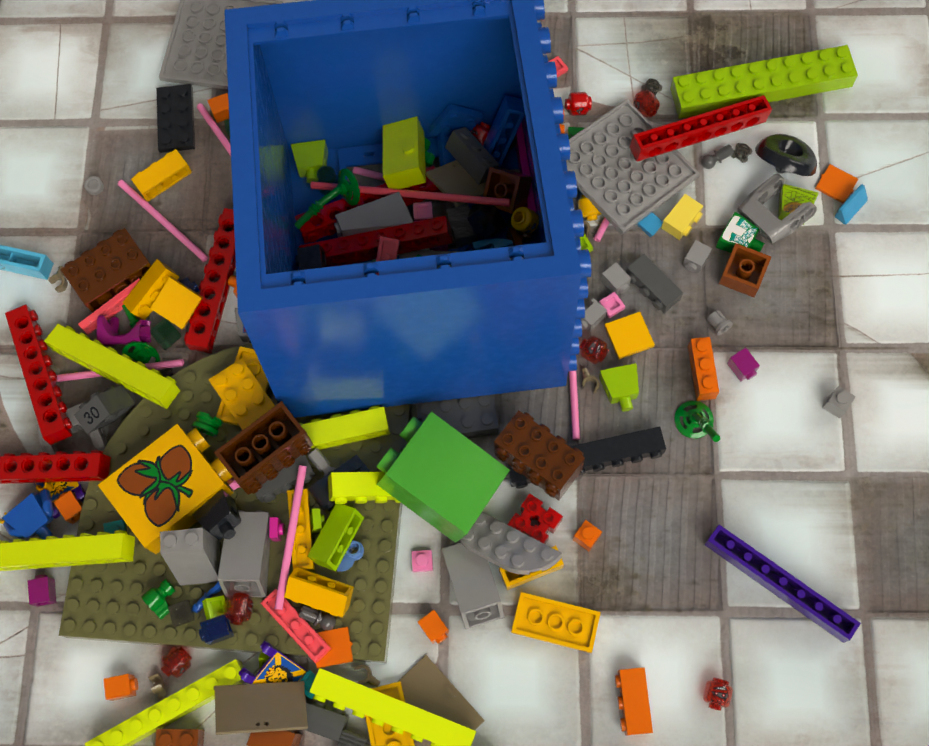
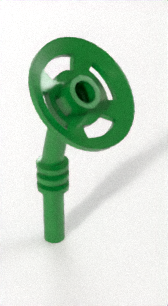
[294,168,360,229]
[122,305,160,364]
[674,401,720,442]

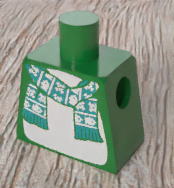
[716,212,765,253]

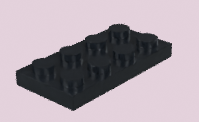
[156,84,195,153]

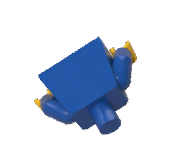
[0,482,54,540]

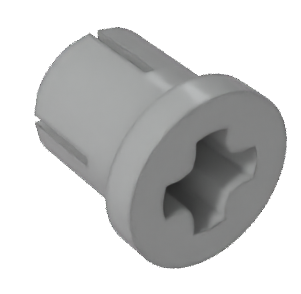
[707,310,733,335]

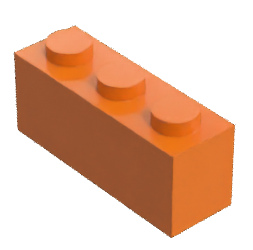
[688,337,719,401]
[615,667,653,736]

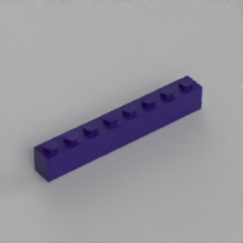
[704,524,861,643]

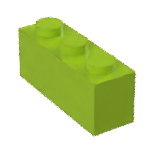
[308,504,364,571]

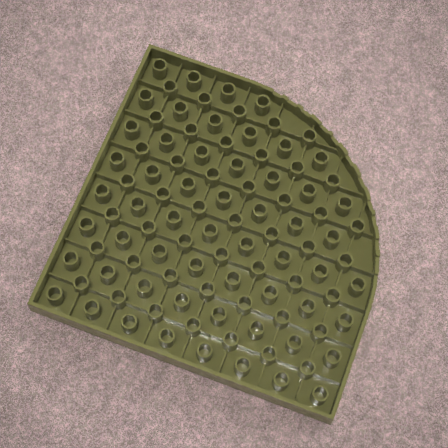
[59,343,412,663]

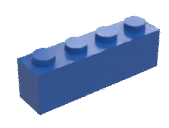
[483,95,525,167]

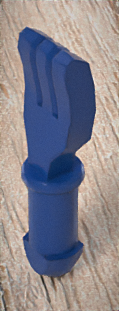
[192,582,222,613]

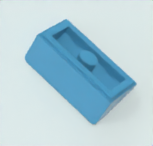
[835,184,868,225]

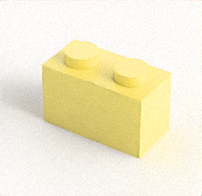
[661,194,703,240]

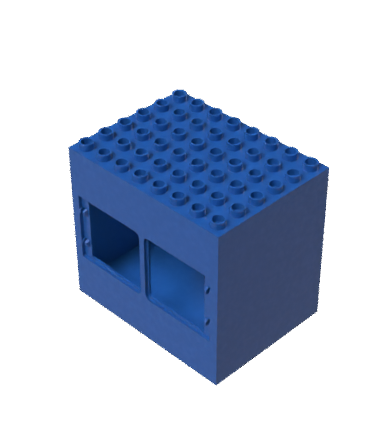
[225,0,592,418]

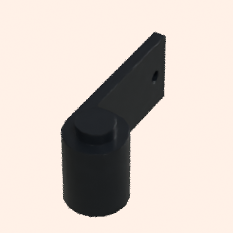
[308,454,371,511]

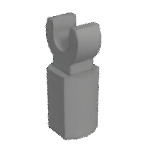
[307,448,336,476]

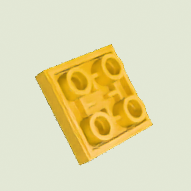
[150,277,203,329]
[604,312,655,359]

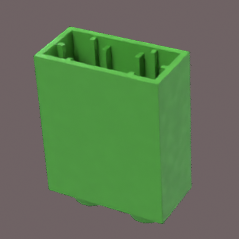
[376,411,510,543]

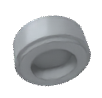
[84,176,104,195]

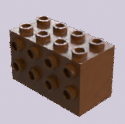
[60,228,151,313]
[214,401,314,495]
[494,410,585,501]

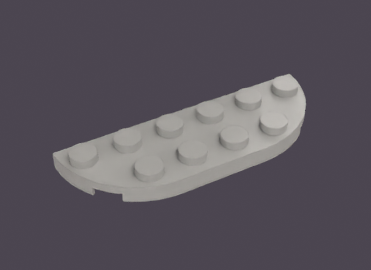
[460,512,562,575]

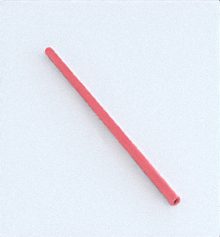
[310,181,511,207]

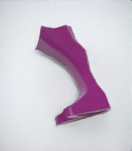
[97,315,151,346]

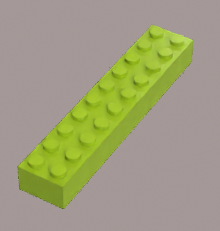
[670,45,858,119]

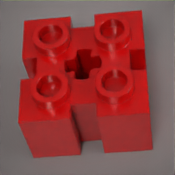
[507,494,563,544]

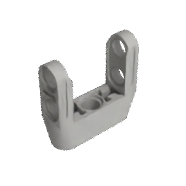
[738,174,817,244]
[36,403,107,467]

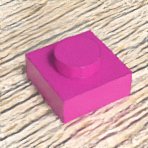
[269,517,285,542]

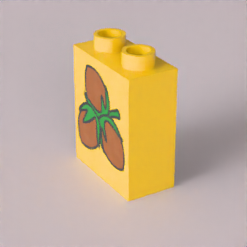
[98,424,233,554]

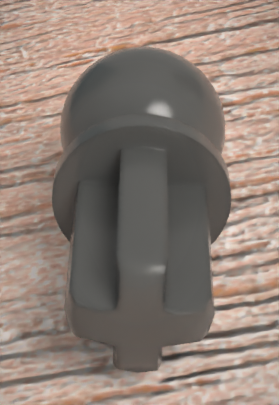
[701,145,734,169]
[299,606,336,631]

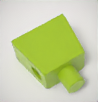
[291,140,328,184]
[599,363,639,412]

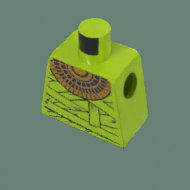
[778,184,818,225]

